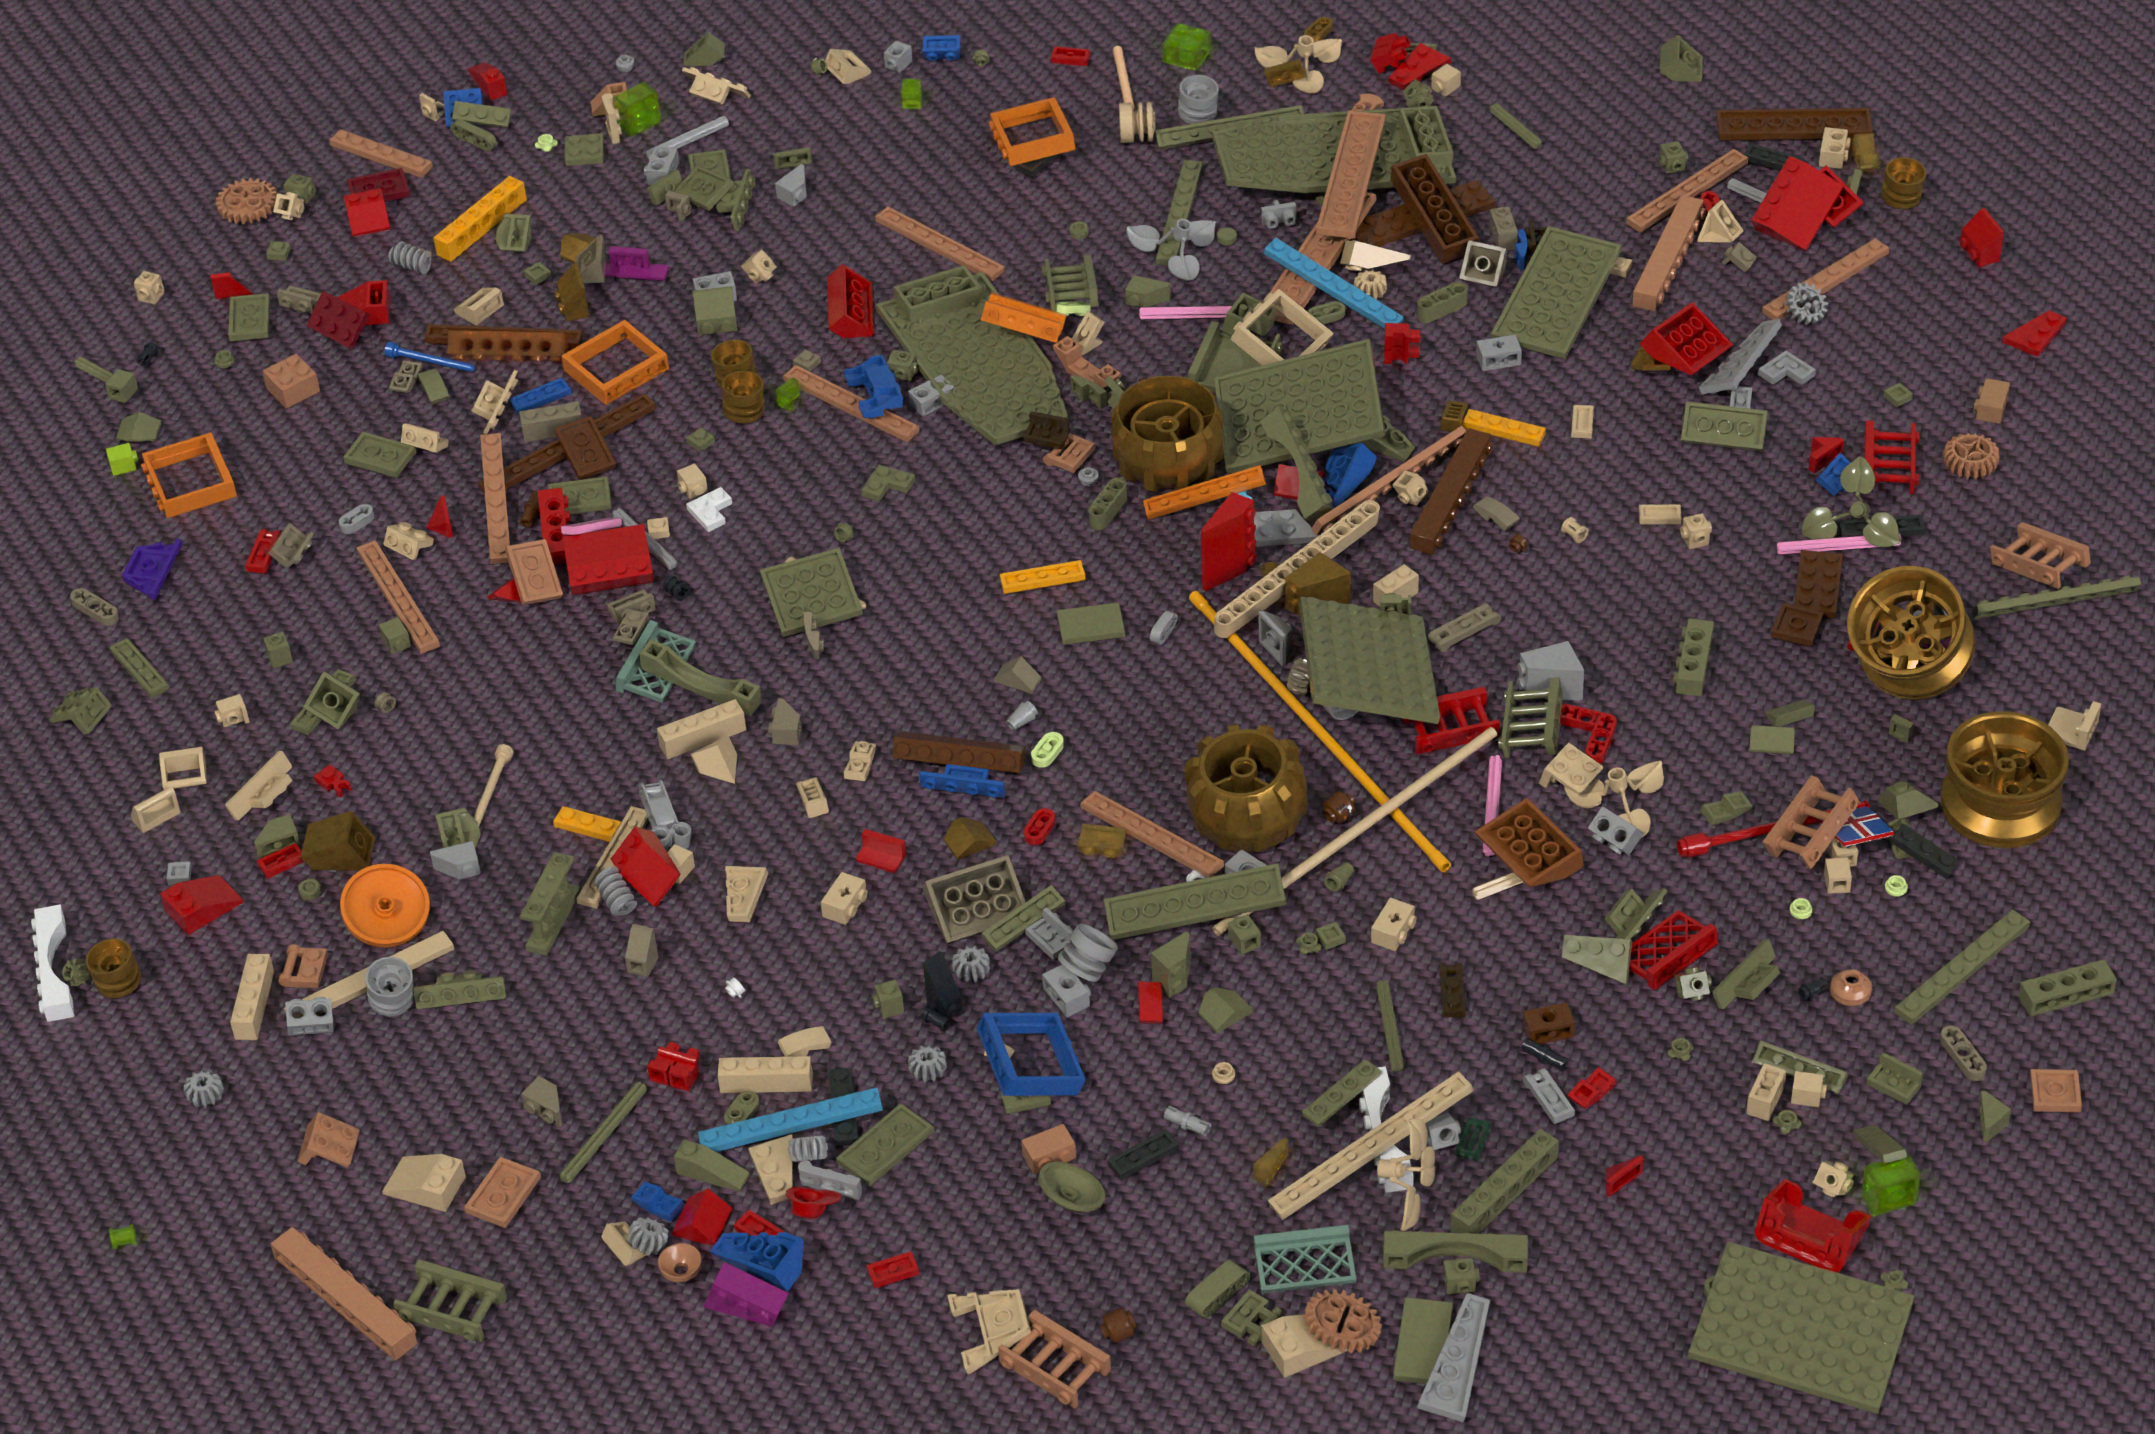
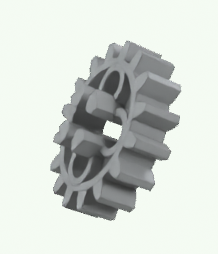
[1785,282,1828,325]

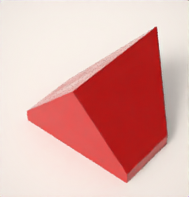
[211,272,254,299]

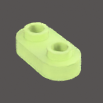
[1053,301,1091,316]
[1031,732,1064,768]

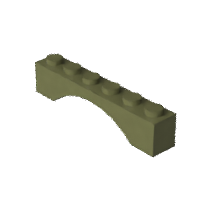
[1260,407,1334,523]
[640,639,761,717]
[1383,1230,1528,1273]

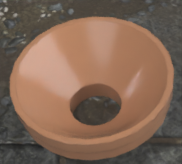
[1830,970,1872,1006]
[658,1243,702,1282]

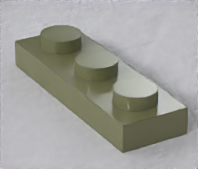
[452,101,511,129]

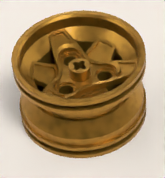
[1847,566,1975,700]
[1941,711,2069,848]

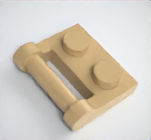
[602,93,622,144]

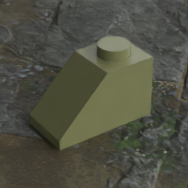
[683,32,725,66]
[1125,275,1171,308]
[254,814,301,859]

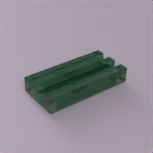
[1455,1117,1491,1162]

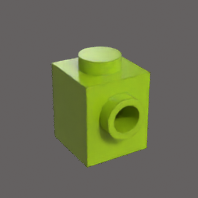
[106,443,138,476]

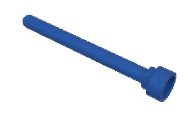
[384,341,475,372]

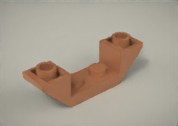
[1053,336,1122,388]

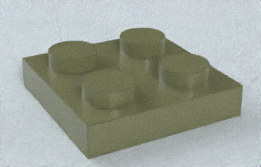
[565,134,604,166]

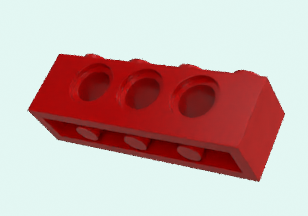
[538,487,571,565]

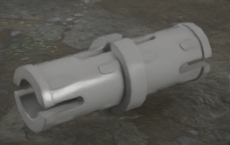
[1164,1105,1211,1137]

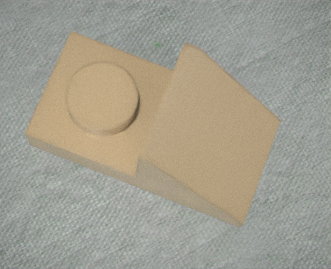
[1072,311,1105,355]

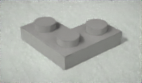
[1758,350,1816,385]

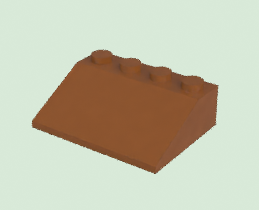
[1475,798,1583,887]

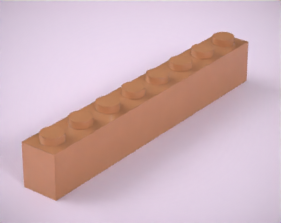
[1633,195,1706,311]
[270,1227,417,1361]

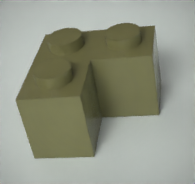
[1221,293,1278,337]

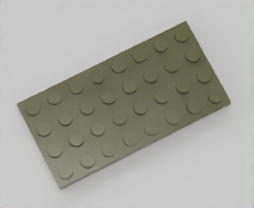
[1491,226,1622,359]

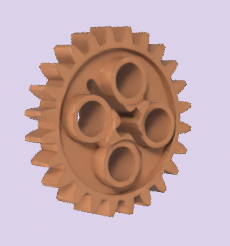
[216,178,277,224]
[1303,1289,1382,1354]

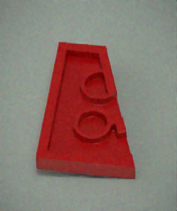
[1389,43,1451,90]
[2002,310,2067,357]

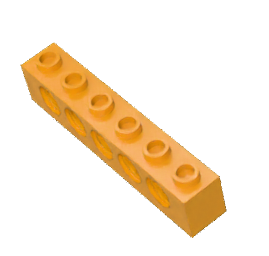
[433,176,527,262]

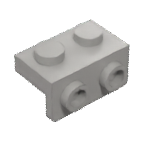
[1025,908,1073,960]

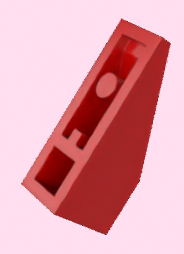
[467,63,507,101]

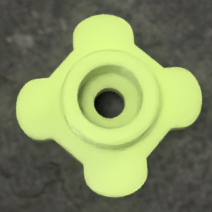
[535,134,557,152]

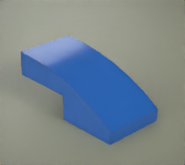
[1514,229,1527,271]
[631,1182,685,1222]

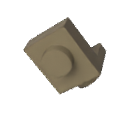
[665,191,692,221]
[1722,242,1757,272]

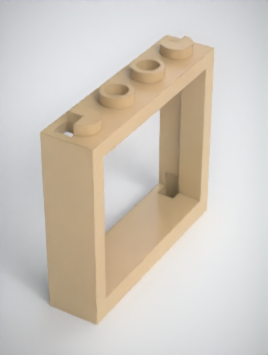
[1231,289,1334,365]

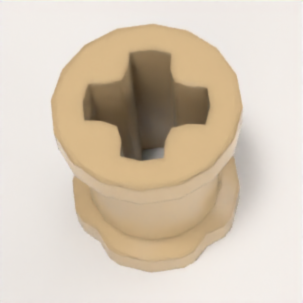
[1561,517,1589,543]

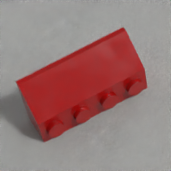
[827,264,874,338]

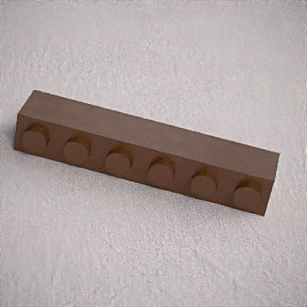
[893,731,1026,773]

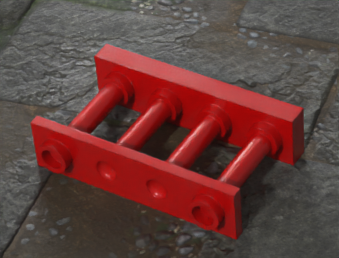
[1864,420,1919,494]
[1402,687,1500,754]

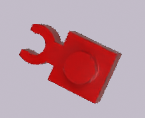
[314,764,352,797]

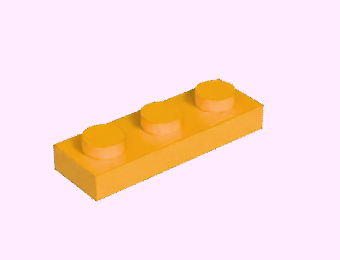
[553,806,621,842]

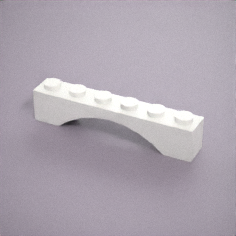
[31,904,74,1022]
[1359,1066,1413,1193]

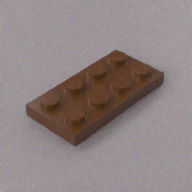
[1794,550,1843,618]

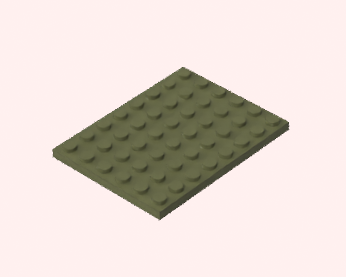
[1214,339,1385,474]
[1299,597,1440,724]
[1688,1241,1915,1414]

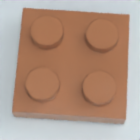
[2030,1069,2082,1112]

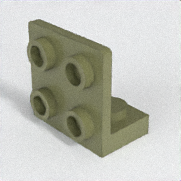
[49,687,112,735]

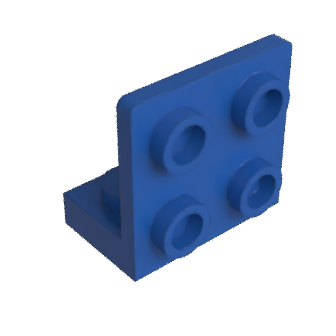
[443,88,483,128]

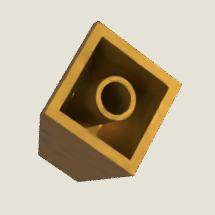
[1285,552,1351,617]
[301,810,375,871]

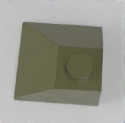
[1878,782,1938,819]

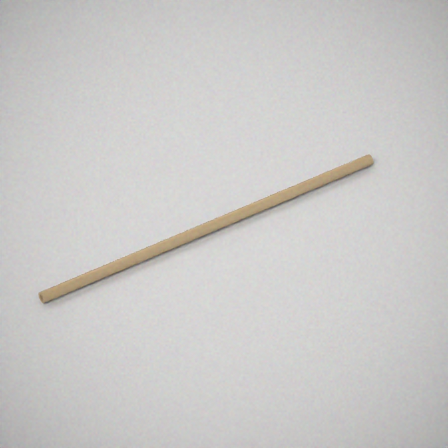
[1212,727,1497,936]

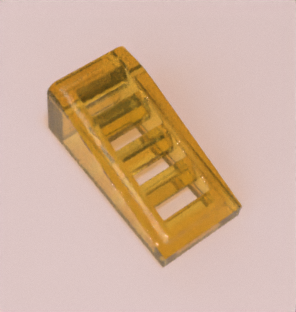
[1253,1137,1288,1188]

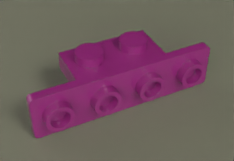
[605,246,669,281]

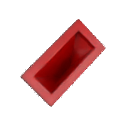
[426,495,453,538]
[487,578,521,602]
[1606,1155,1644,1197]

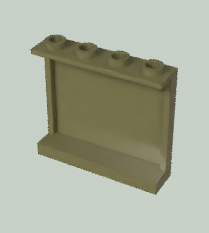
[1188,321,1283,392]

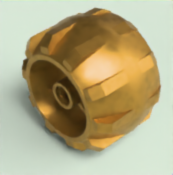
[1111,376,1224,492]
[1184,723,1308,853]

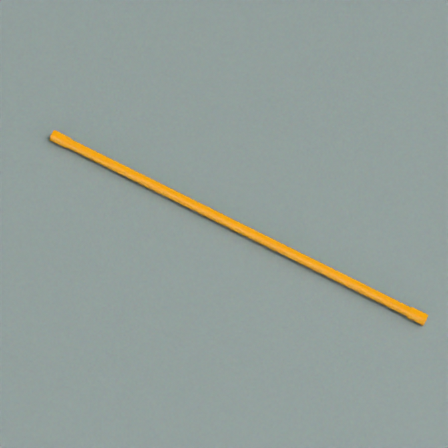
[1189,591,1451,872]

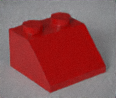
[344,188,390,237]
[1959,208,2004,267]

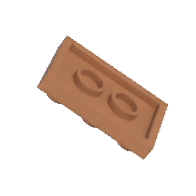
[505,539,563,605]
[464,1157,541,1228]

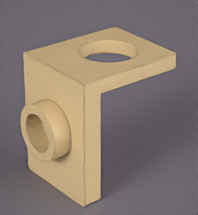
[419,93,445,121]

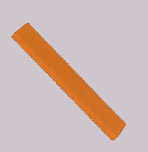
[1143,465,1266,520]

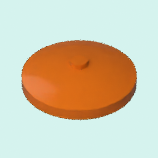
[340,864,430,948]

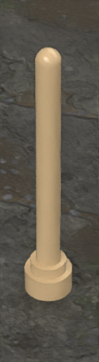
[473,744,514,826]

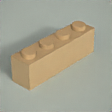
[657,699,746,759]
[230,954,274,1040]
[718,1056,813,1093]

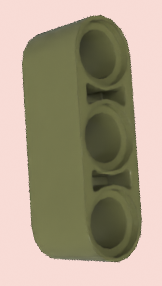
[1417,282,1468,323]
[1089,477,1127,530]
[1185,1259,1250,1319]

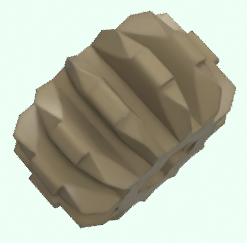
[1287,658,1310,695]

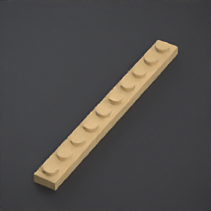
[1268,1071,1474,1220]

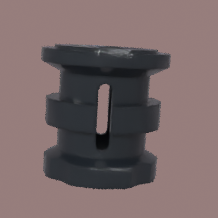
[663,575,691,601]

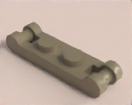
[1428,603,1501,652]

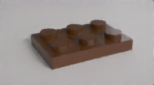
[554,416,616,480]

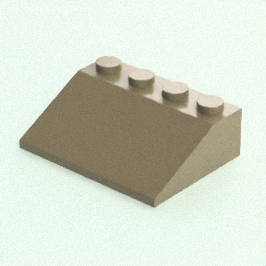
[923,855,1026,944]

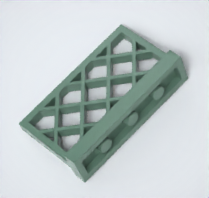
[616,620,696,703]
[1254,1225,1356,1294]

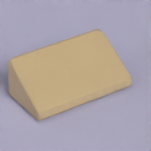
[602,1221,647,1266]

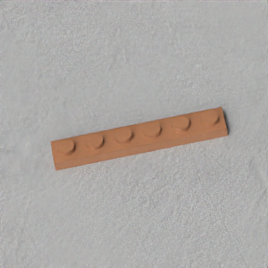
[329,129,433,178]

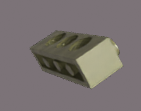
[1673,618,1714,697]
[2018,959,2117,1017]

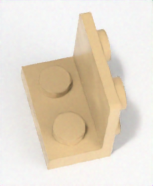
[2048,701,2101,750]
[1539,743,1603,795]

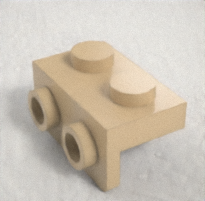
[401,423,449,453]
[384,522,434,560]

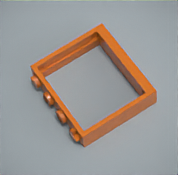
[988,97,1076,166]
[561,320,669,405]
[141,432,237,518]

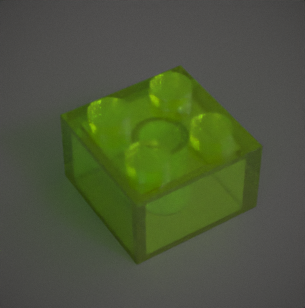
[1162,23,1212,71]
[614,82,661,137]
[1861,1153,1921,1217]

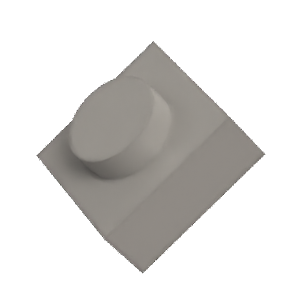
[167,861,192,885]

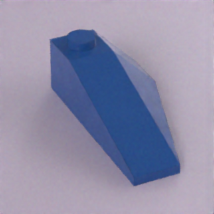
[1323,443,1377,508]
[710,1232,804,1292]

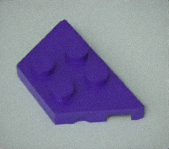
[122,539,183,600]

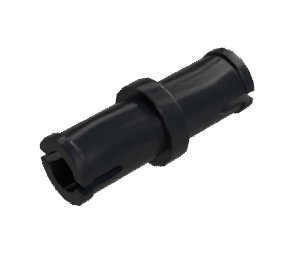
[1521,1037,1568,1071]

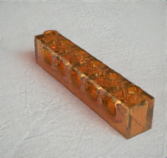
[447,330,568,361]

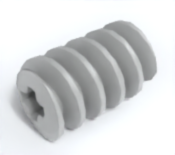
[388,241,432,275]
[594,866,637,916]

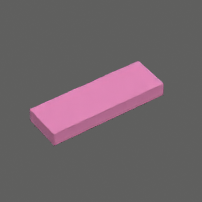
[561,518,622,535]

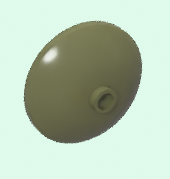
[1038,1162,1105,1212]

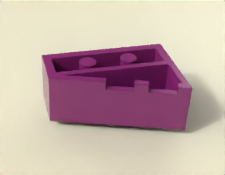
[704,1262,789,1327]

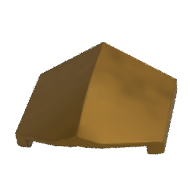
[560,233,605,264]
[1631,347,1670,371]
[944,817,996,861]

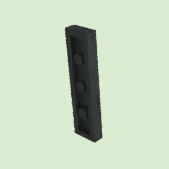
[1838,514,1926,537]
[828,1067,858,1147]

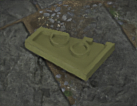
[1562,935,1632,986]

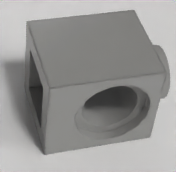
[884,41,912,73]
[1425,1113,1461,1150]

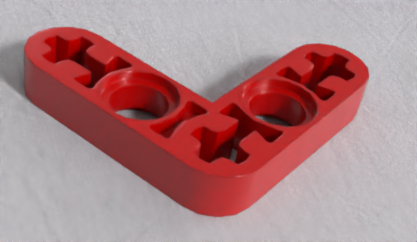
[1560,704,1617,764]

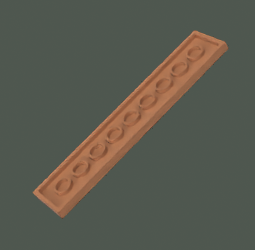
[1316,111,1386,238]
[1270,193,1376,325]

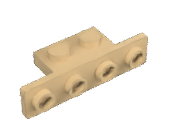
[682,67,751,106]
[472,370,518,434]
[225,751,292,821]

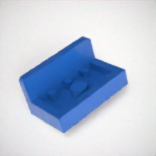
[922,35,961,61]
[1816,453,1851,496]

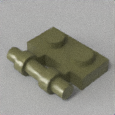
[1221,1290,1282,1346]

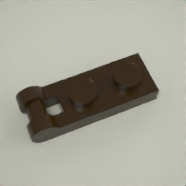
[1439,962,1466,1018]

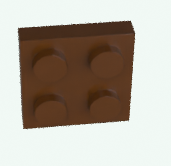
[1771,603,1824,647]

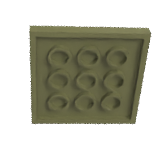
[760,548,863,637]

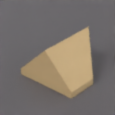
[1697,200,1743,242]
[691,736,737,784]

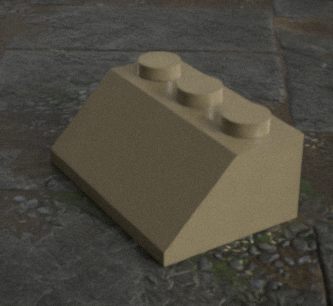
[519,401,582,442]

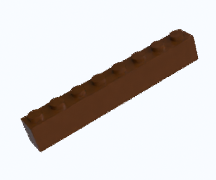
[1410,428,1494,555]

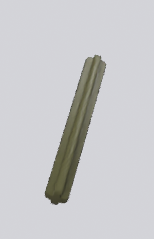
[1377,980,1404,1072]

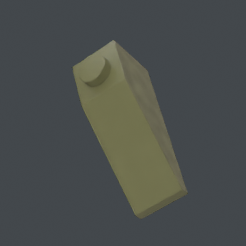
[674,1139,750,1192]

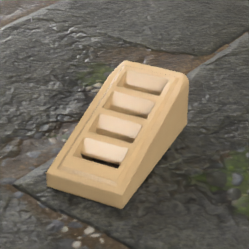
[796,777,829,818]

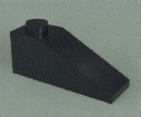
[923,951,962,1018]

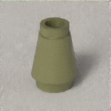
[1324,862,1354,892]

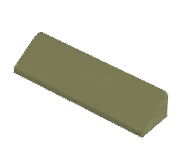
[1752,1041,1849,1094]

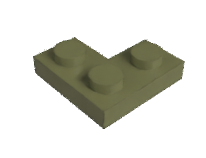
[861,464,916,501]

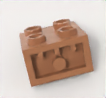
[297,1112,359,1167]

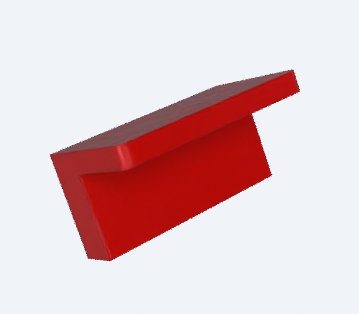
[856,829,906,873]

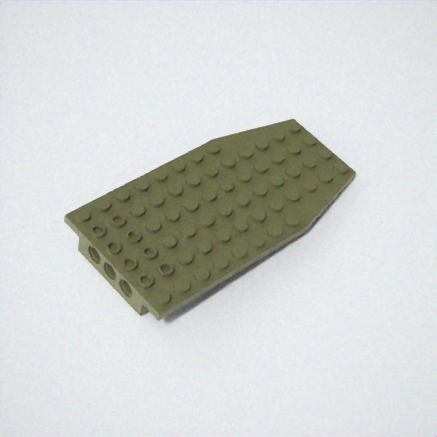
[1212,106,1456,193]
[876,265,1068,445]

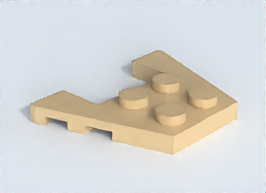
[947,1289,1031,1375]

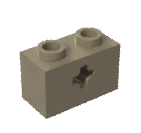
[1490,207,1518,251]

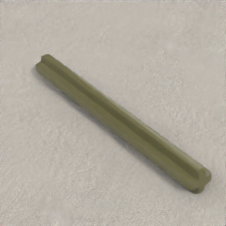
[560,1081,647,1183]

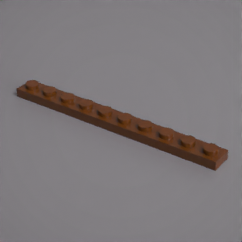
[477,393,656,494]

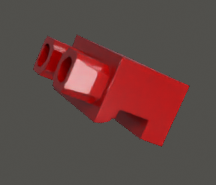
[1370,32,1411,74]
[1383,323,1420,364]
[647,1042,700,1092]

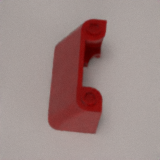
[1755,1179,1872,1273]

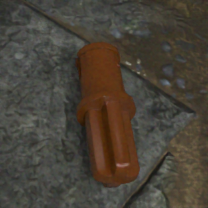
[519,491,540,528]

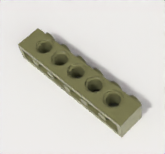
[1450,1129,1559,1234]

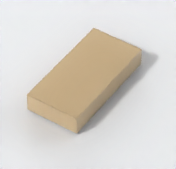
[1571,405,1594,438]
[1639,505,1681,524]

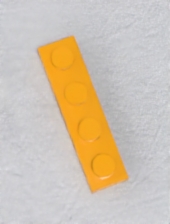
[1462,409,1546,447]
[1000,560,1085,594]

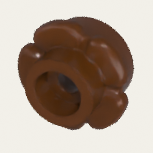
[1509,534,1528,553]

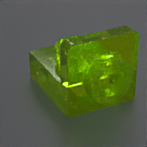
[776,377,800,412]

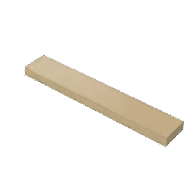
[577,806,649,909]

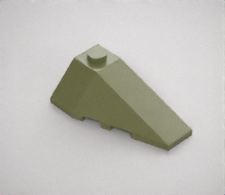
[1354,415,1415,462]

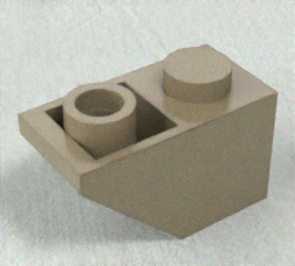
[613,609,649,645]
[768,698,802,745]
[625,924,658,977]
[521,1076,563,1127]

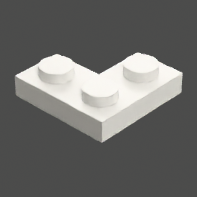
[686,487,732,532]

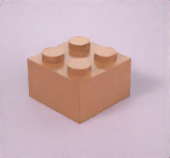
[262,354,320,408]

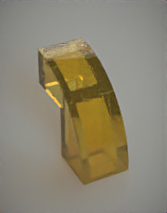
[1851,133,1880,170]

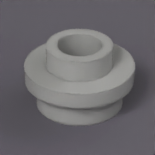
[616,55,634,72]
[1078,468,1099,486]

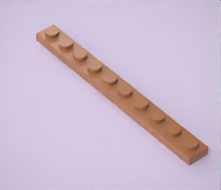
[1311,426,1467,536]

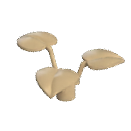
[1255,35,1342,93]
[1565,760,1664,838]
[1377,1119,1435,1231]

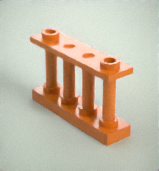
[981,292,1067,343]

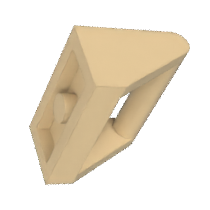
[825,49,871,84]
[454,288,504,326]
[159,747,207,790]
[131,787,181,833]

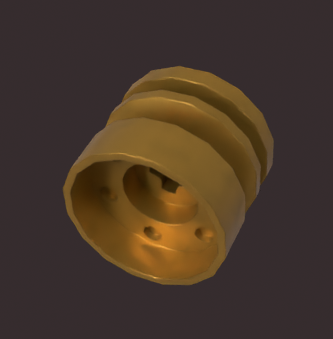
[1881,157,1926,209]
[711,339,757,389]
[722,370,764,423]
[86,938,142,998]

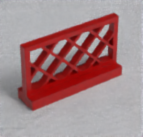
[1629,910,1718,990]

